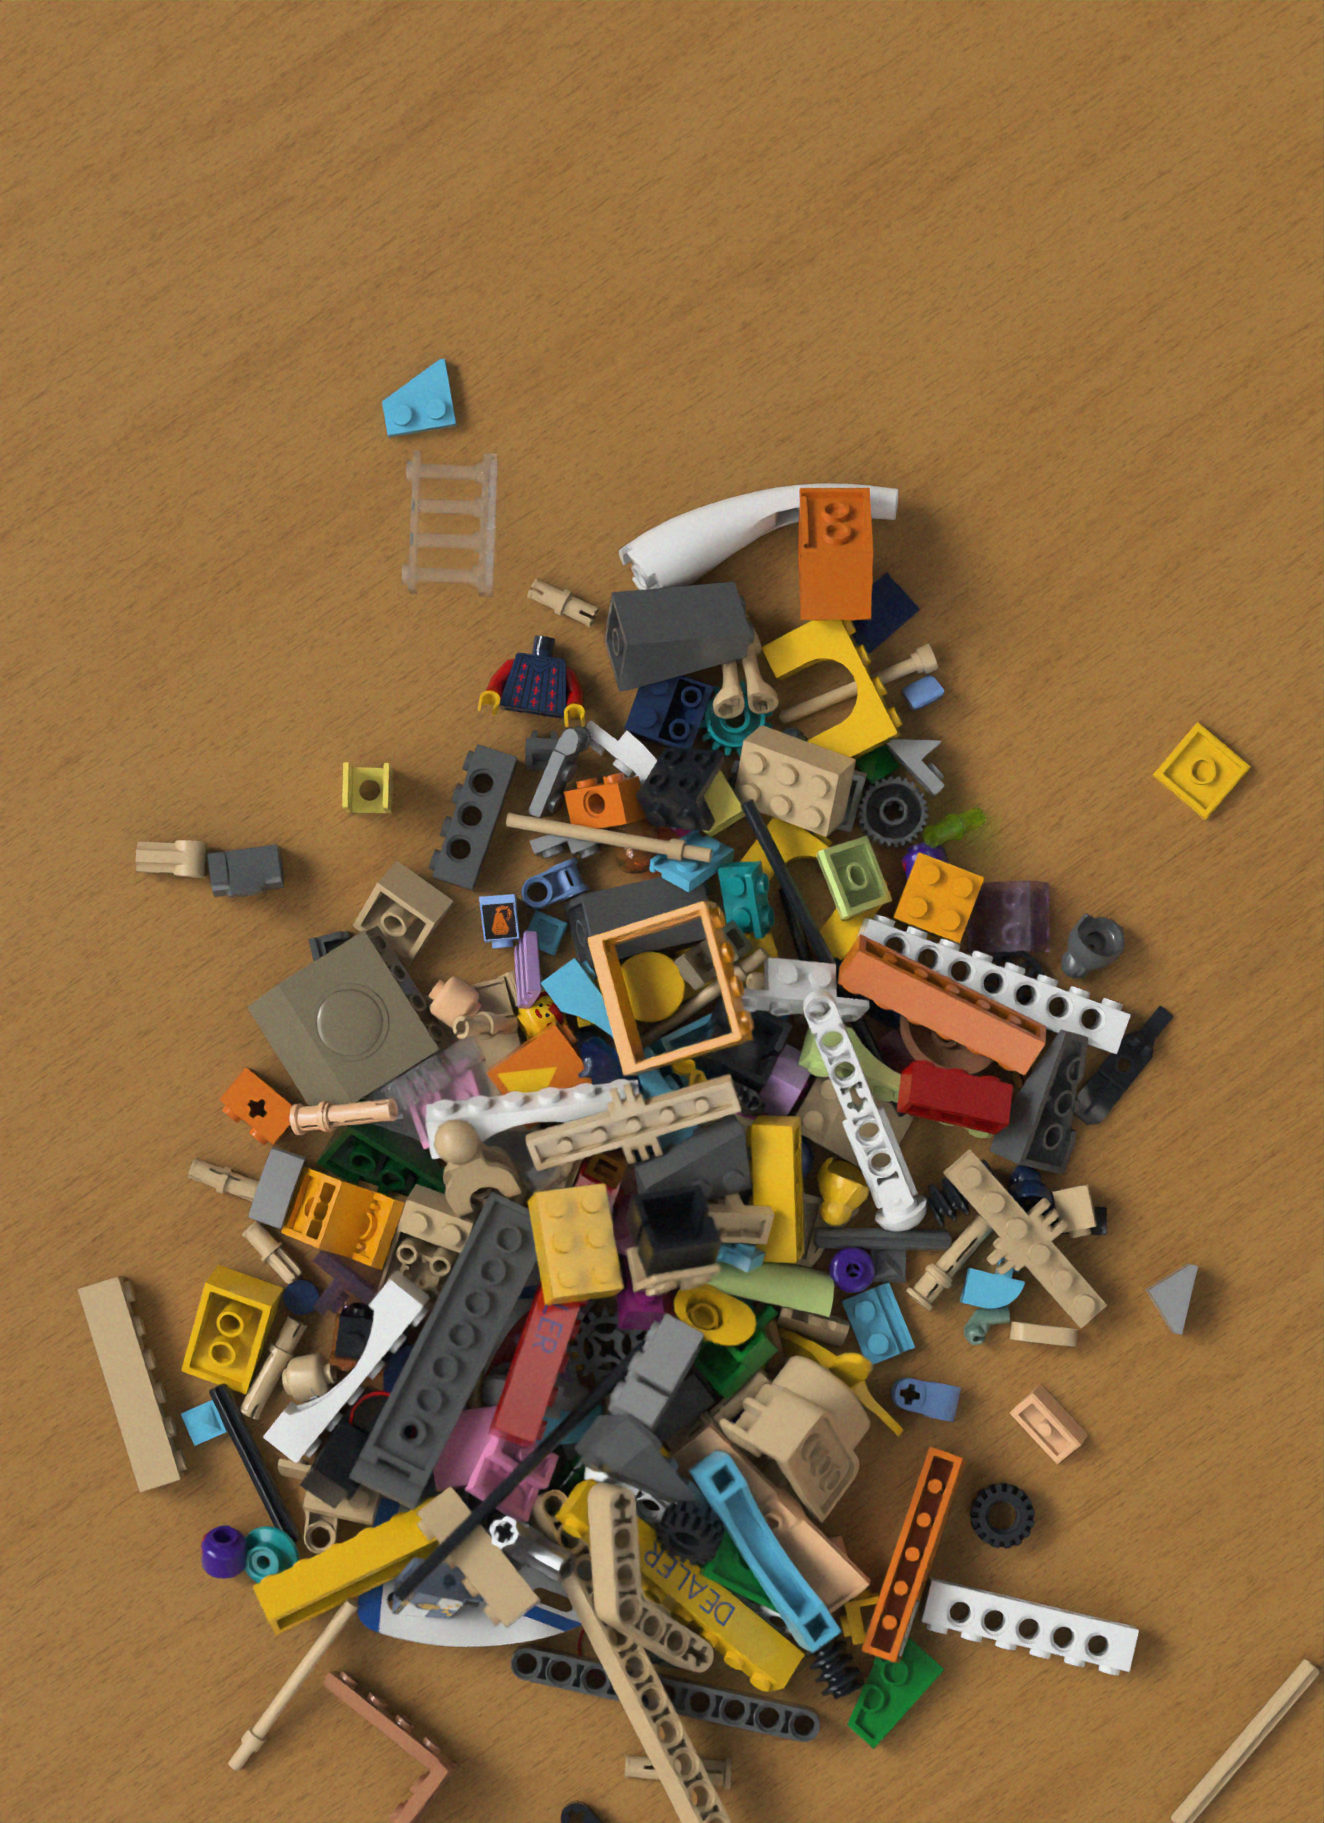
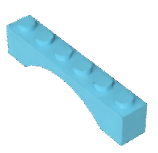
[541,958,700,1148]
[688,1449,841,1653]

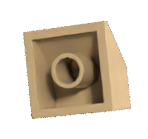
[353,861,453,966]

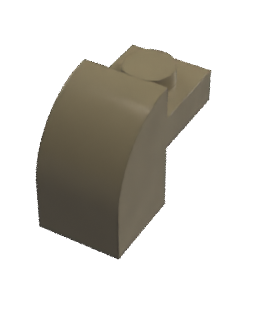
[674,920,754,990]

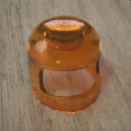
[605,819,662,875]

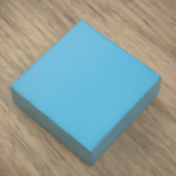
[527,910,568,956]

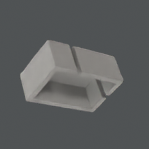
[608,1313,704,1434]

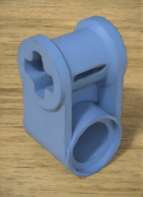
[521,857,590,910]
[891,1378,961,1422]

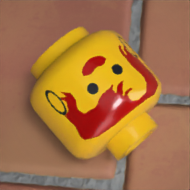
[516,990,567,1040]

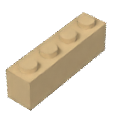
[417,1486,540,1628]

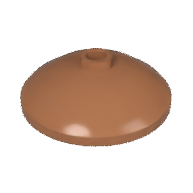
[900,1014,993,1076]

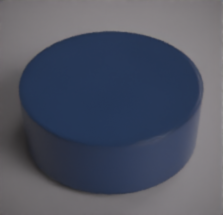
[284,1279,320,1315]

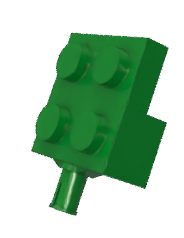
[693,1303,779,1400]

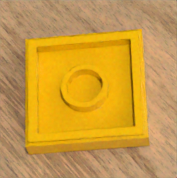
[1152,722,1251,820]

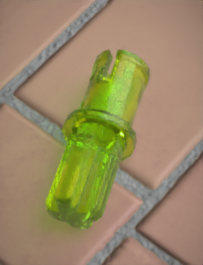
[923,807,986,848]

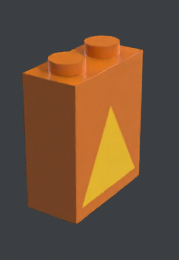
[487,1020,599,1130]

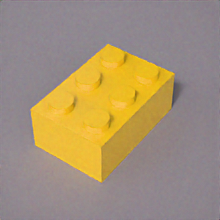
[528,1183,623,1306]

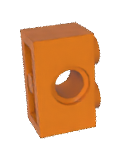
[564,772,646,828]

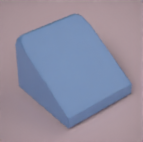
[901,675,945,712]

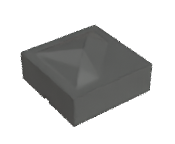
[870,1249,906,1283]

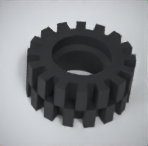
[970,1482,1035,1549]
[655,1500,725,1565]

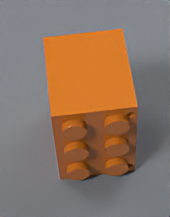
[798,488,873,621]

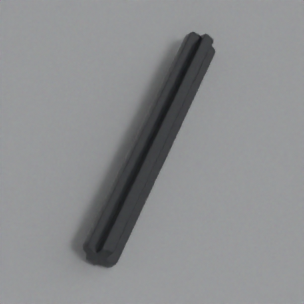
[209,1383,301,1543]

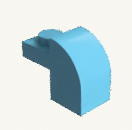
[960,1257,1025,1309]

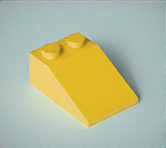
[181,1265,283,1395]

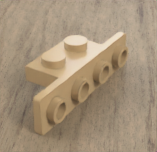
[277,1458,392,1526]

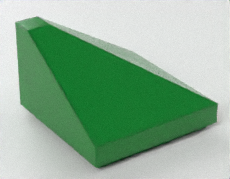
[855,745,900,786]

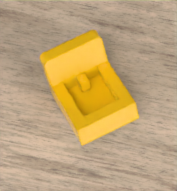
[840,1588,879,1645]

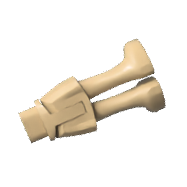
[713,614,779,719]

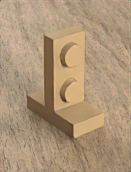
[699,1192,774,1244]

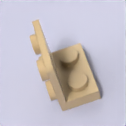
[626,1247,721,1296]

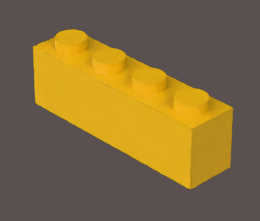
[746,1115,805,1263]

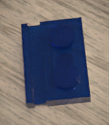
[852,572,920,655]

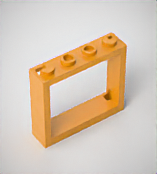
[587,901,754,1076]

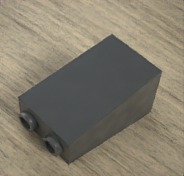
[604,582,754,692]
[564,877,709,968]

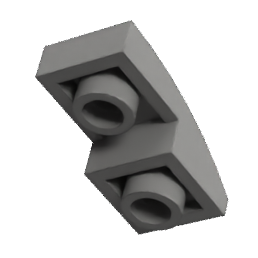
[530,835,603,859]
[248,1146,306,1229]

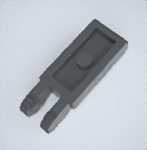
[528,726,592,818]

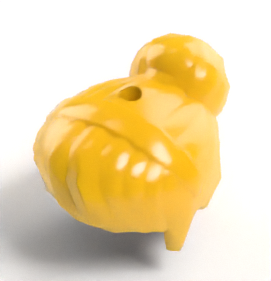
[816,1157,870,1226]

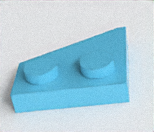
[382,358,457,438]

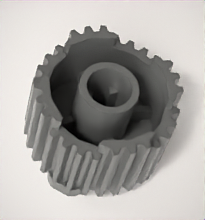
[857,776,929,849]

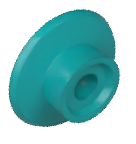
[244,1526,299,1583]

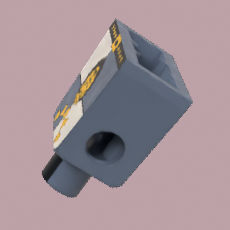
[392,1557,481,1618]

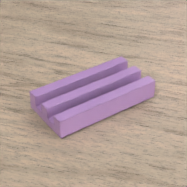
[514,930,542,1009]

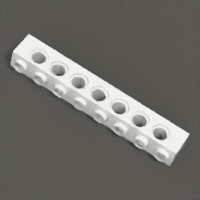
[857,914,1131,1054]

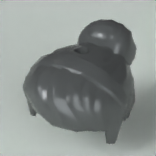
[1061,914,1125,979]

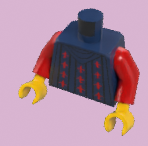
[477,635,585,727]

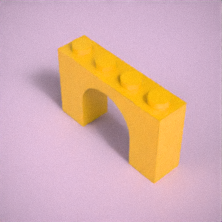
[761,620,903,759]
[740,817,891,961]

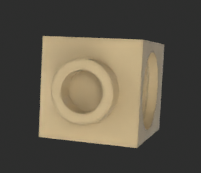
[1053,1184,1097,1238]

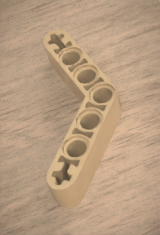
[588,1483,714,1673]

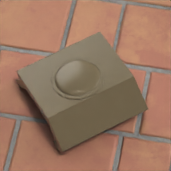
[247,926,452,1106]

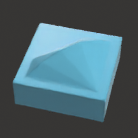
[181,1400,227,1446]

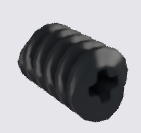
[924,1159,996,1228]
[804,1618,865,1699]

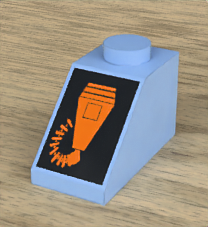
[479,894,520,949]

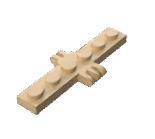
[526,1074,741,1171]
[943,1149,1107,1328]

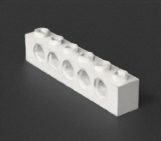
[920,1577,1139,1675]

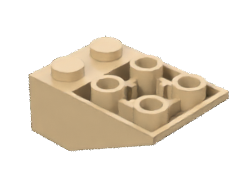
[377,1184,482,1311]

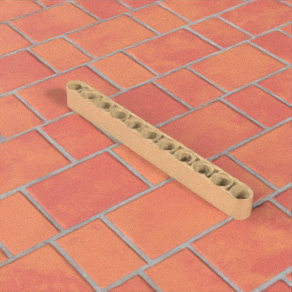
[529,1490,731,1823]

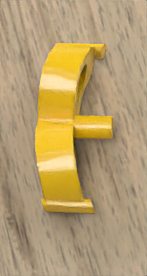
[671,1059,709,1086]

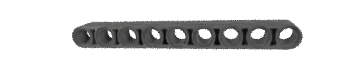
[511,1644,820,1742]

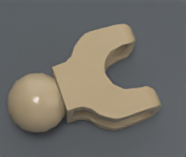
[433,1119,522,1217]

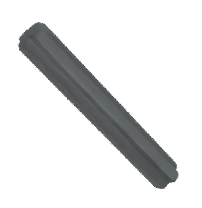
[813,1227,951,1250]

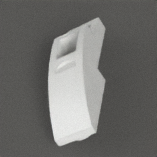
[585,720,686,831]

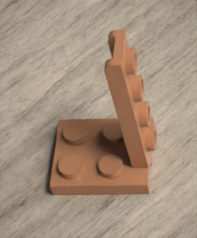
[324,1670,460,1823]

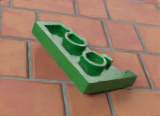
[847,1637,945,1749]

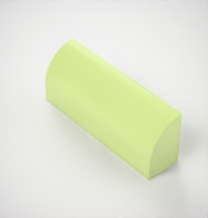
[706,1261,834,1317]

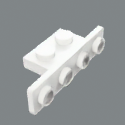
[741,957,870,1022]

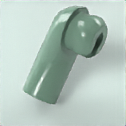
[964,1306,1010,1345]

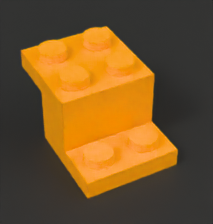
[885,852,985,968]
[281,1166,405,1270]

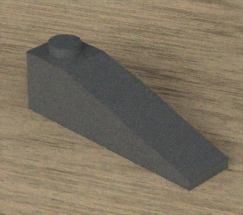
[990,1029,1088,1175]
[574,1414,712,1513]

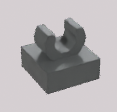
[525,730,559,770]

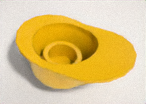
[674,1284,756,1345]

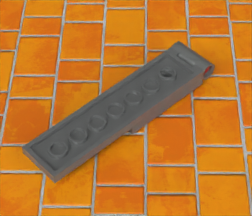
[349,1191,537,1510]

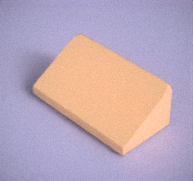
[1009,1384,1087,1464]

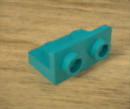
[717,861,775,939]

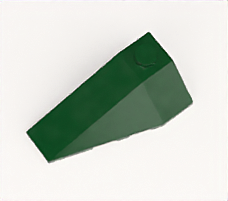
[317,1099,446,1196]

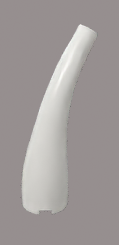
[619,483,899,590]

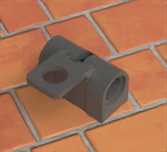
[207,844,284,899]

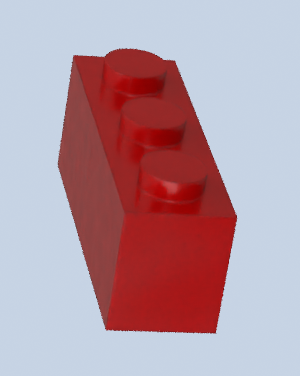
[897,1060,1013,1135]

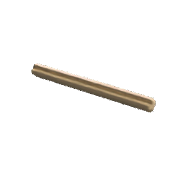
[1171,1659,1320,1823]

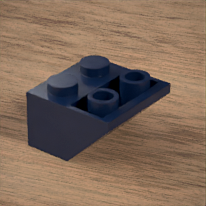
[624,675,714,748]

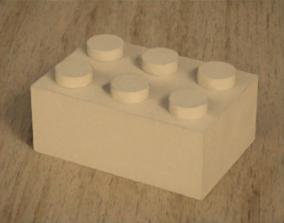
[734,725,856,837]

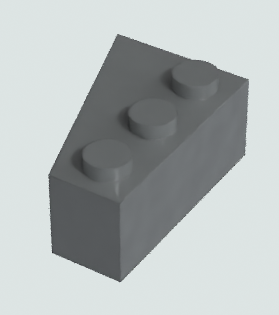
[634,1114,752,1201]

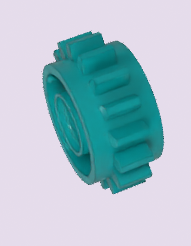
[699,681,773,757]

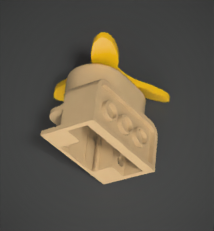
[718,1327,904,1523]

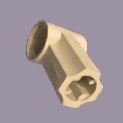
[135,840,207,878]

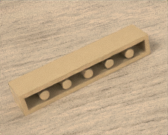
[77,1276,187,1492]

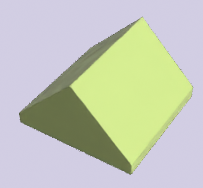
[816,836,892,921]

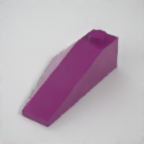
[613,1208,680,1330]

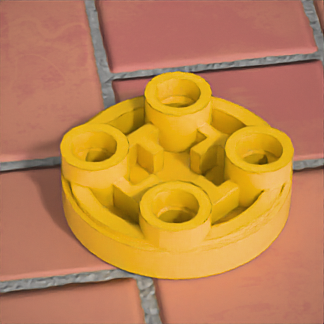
[621,952,686,1023]

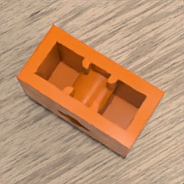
[219,1067,293,1146]

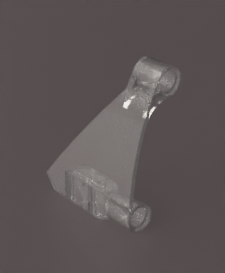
[366,1037,567,1195]

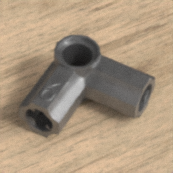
[489,1516,577,1583]

